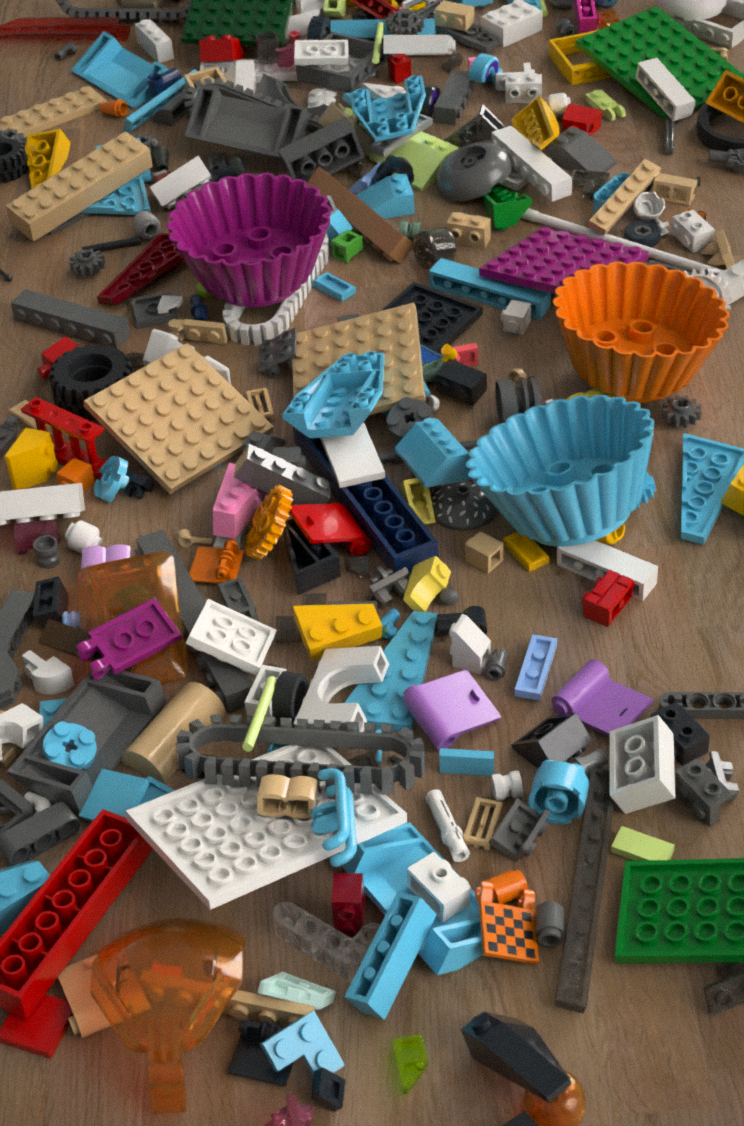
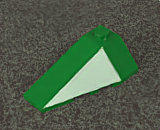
[480,186,532,230]

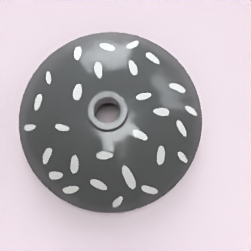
[431,480,498,531]

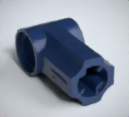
[147,68,182,98]

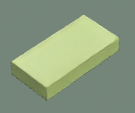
[611,826,675,861]

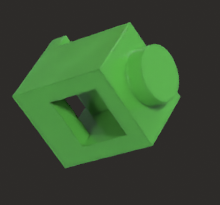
[331,230,363,264]

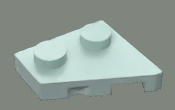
[258,972,336,1010]

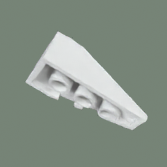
[143,329,231,384]

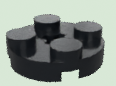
[375,155,414,185]

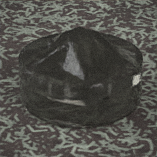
[126,353,145,368]

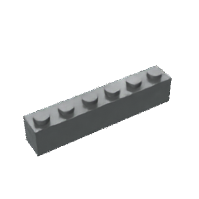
[11,289,131,349]

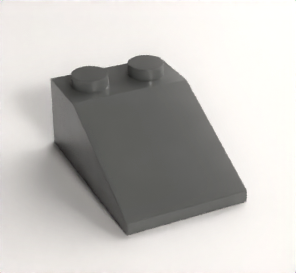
[548,126,617,181]

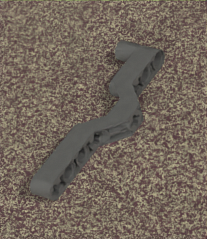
[0,589,35,710]

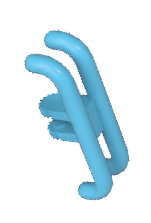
[311,768,357,867]

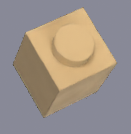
[465,531,503,574]

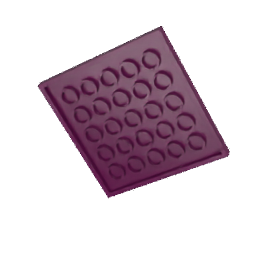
[479,227,649,294]

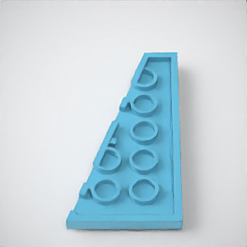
[80,176,151,215]

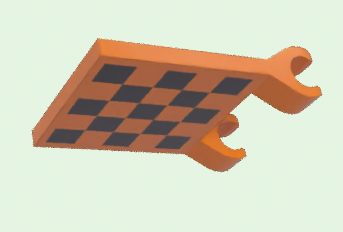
[475,881,539,965]

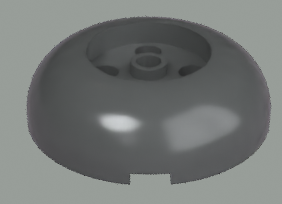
[437,142,512,201]

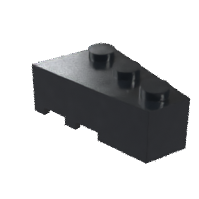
[283,519,341,595]

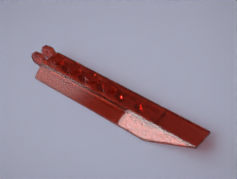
[0,17,131,41]

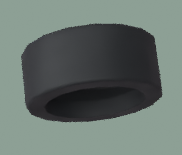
[272,671,308,723]

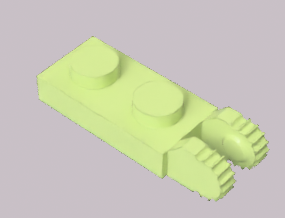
[585,90,626,121]

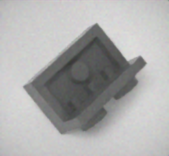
[675,758,731,827]
[488,798,550,862]

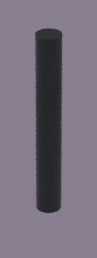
[81,236,141,252]

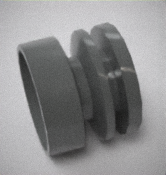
[495,376,542,424]

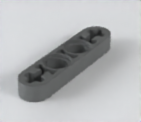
[659,692,744,719]

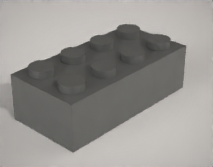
[278,117,365,182]

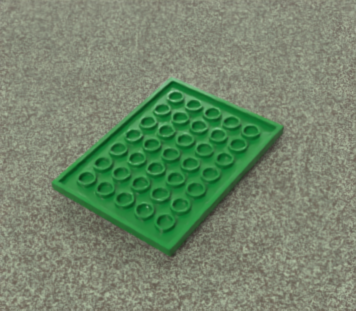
[575,6,744,120]

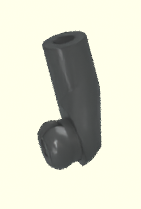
[54,42,78,61]

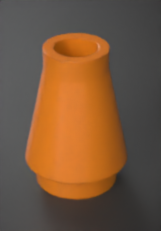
[100,99,128,118]

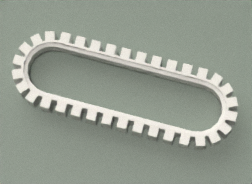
[222,234,329,346]

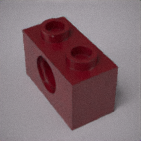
[331,873,366,938]

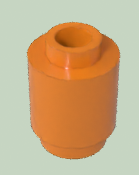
[486,869,528,904]

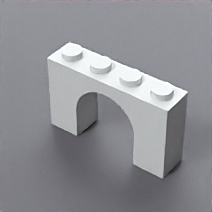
[294,646,389,732]

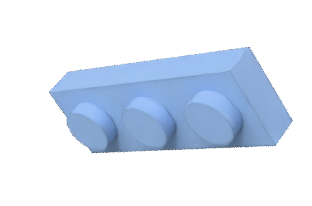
[515,634,557,701]

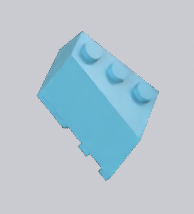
[0,860,50,935]

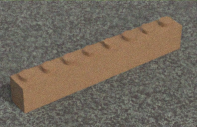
[307,167,415,264]

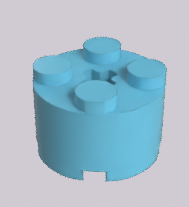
[528,760,589,825]

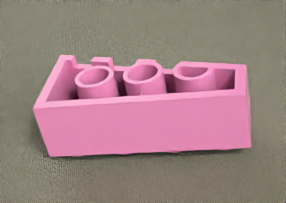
[213,463,269,539]

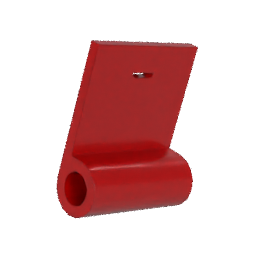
[289,503,372,556]

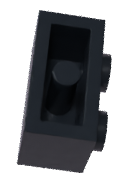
[435,359,487,405]
[651,701,710,766]

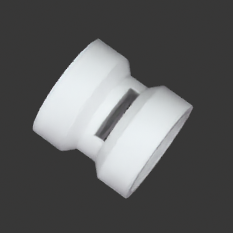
[491,771,523,801]

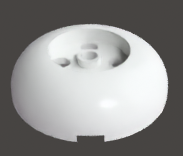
[657,0,726,21]

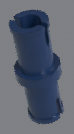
[190,294,208,321]

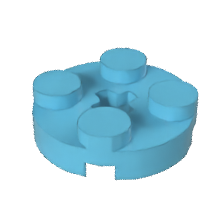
[94,456,129,503]
[42,721,97,770]

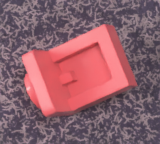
[451,343,479,367]

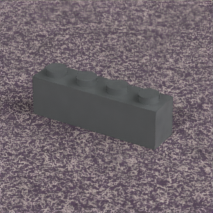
[434,70,476,125]
[234,444,331,505]

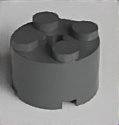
[387,397,433,446]

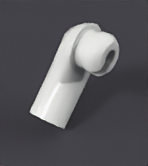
[24,791,52,815]

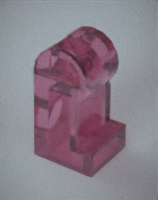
[14,520,61,555]

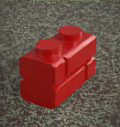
[581,570,634,627]

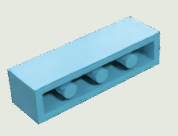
[344,891,437,1020]

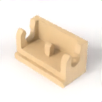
[652,173,698,206]

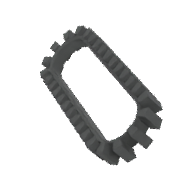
[175,714,425,795]

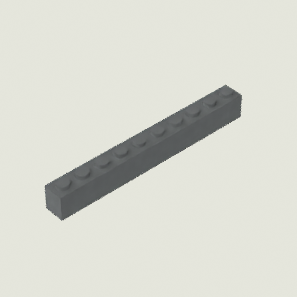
[135,529,253,714]

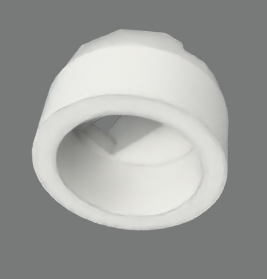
[424,395,440,411]

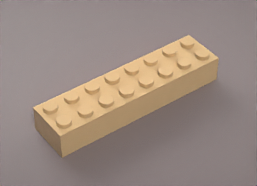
[6,131,153,242]

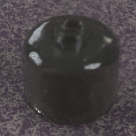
[413,227,457,269]

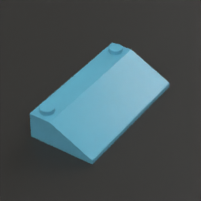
[71,31,168,109]
[340,823,483,975]

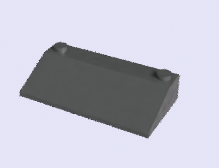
[185,84,310,159]
[7,670,167,813]

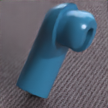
[380,608,400,639]

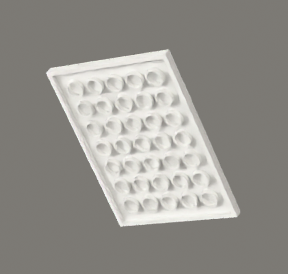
[126,744,407,910]

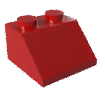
[199,35,245,62]

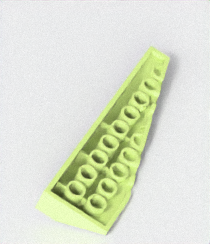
[344,107,459,191]

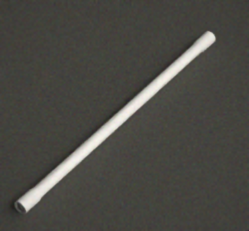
[521,208,724,273]

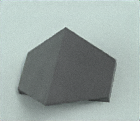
[477,105,506,140]

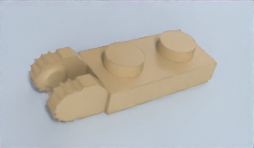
[168,319,228,344]

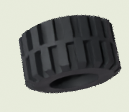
[0,138,28,183]

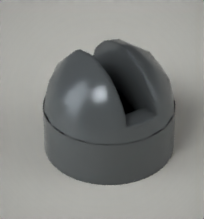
[438,584,459,606]

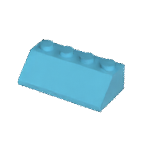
[395,418,470,488]

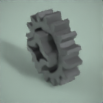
[386,8,424,35]

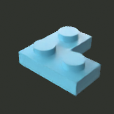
[260,1011,345,1077]

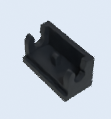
[33,576,68,629]

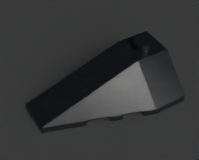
[460,1011,572,1103]

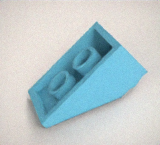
[356,174,415,219]

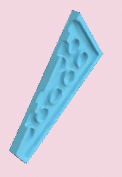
[681,433,744,545]
[345,611,438,731]

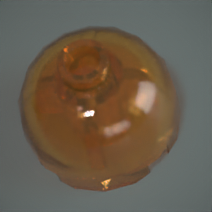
[523,1070,586,1126]

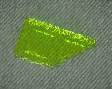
[392,1034,429,1095]

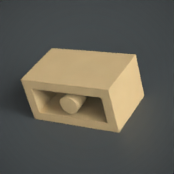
[434,0,475,32]

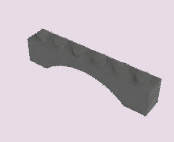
[255,74,328,119]

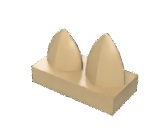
[701,229,735,269]

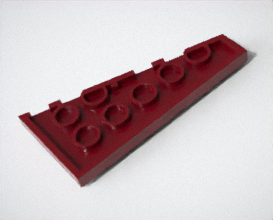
[97,233,184,306]

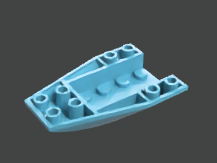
[350,75,426,142]
[282,351,385,438]

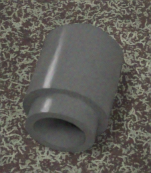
[535,901,564,947]

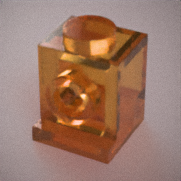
[597,9,620,29]

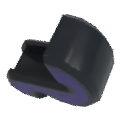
[420,85,440,118]

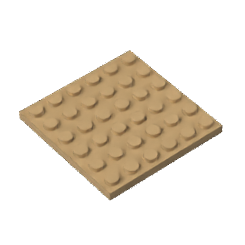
[292,303,426,415]
[84,343,274,494]

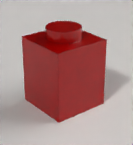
[388,54,412,84]

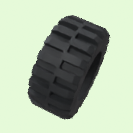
[49,344,133,421]

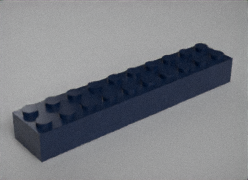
[293,427,439,575]

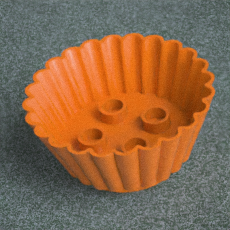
[553,262,730,403]

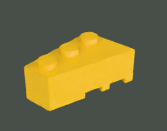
[293,604,382,662]

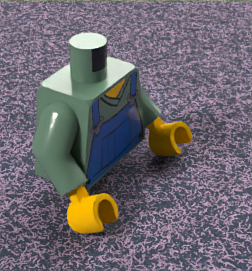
[420,344,457,384]

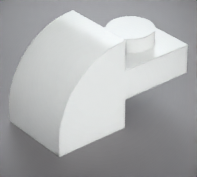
[22,650,75,695]

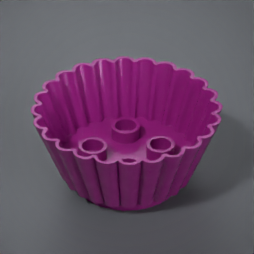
[166,173,332,307]

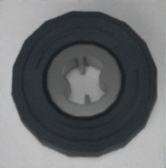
[624,220,661,247]

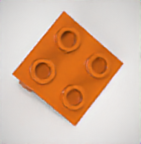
[189,539,245,584]

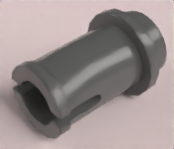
[485,648,509,680]

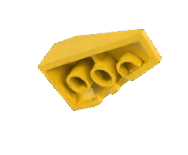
[25,129,71,189]

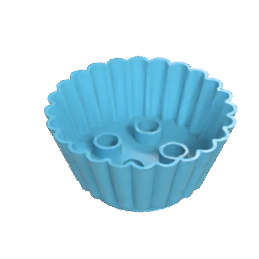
[466,395,655,546]

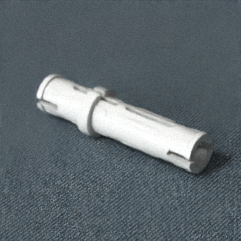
[425,789,470,862]

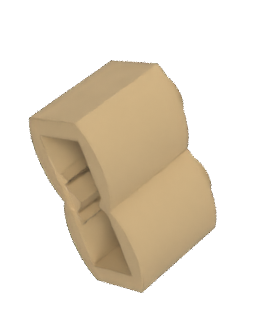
[257,774,318,819]

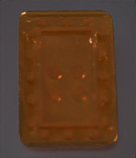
[77,551,188,684]

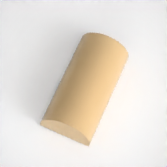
[121,682,226,784]

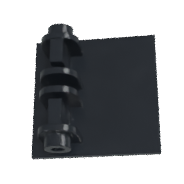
[227,1018,295,1087]

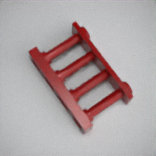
[21,397,107,481]

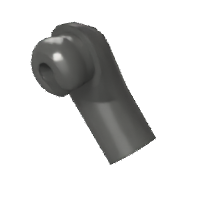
[549,0,572,9]

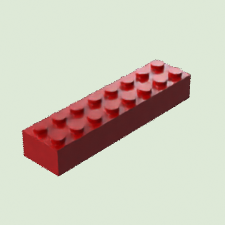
[0,809,153,1019]

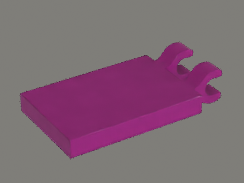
[76,598,182,681]

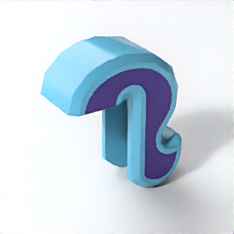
[469,53,503,86]

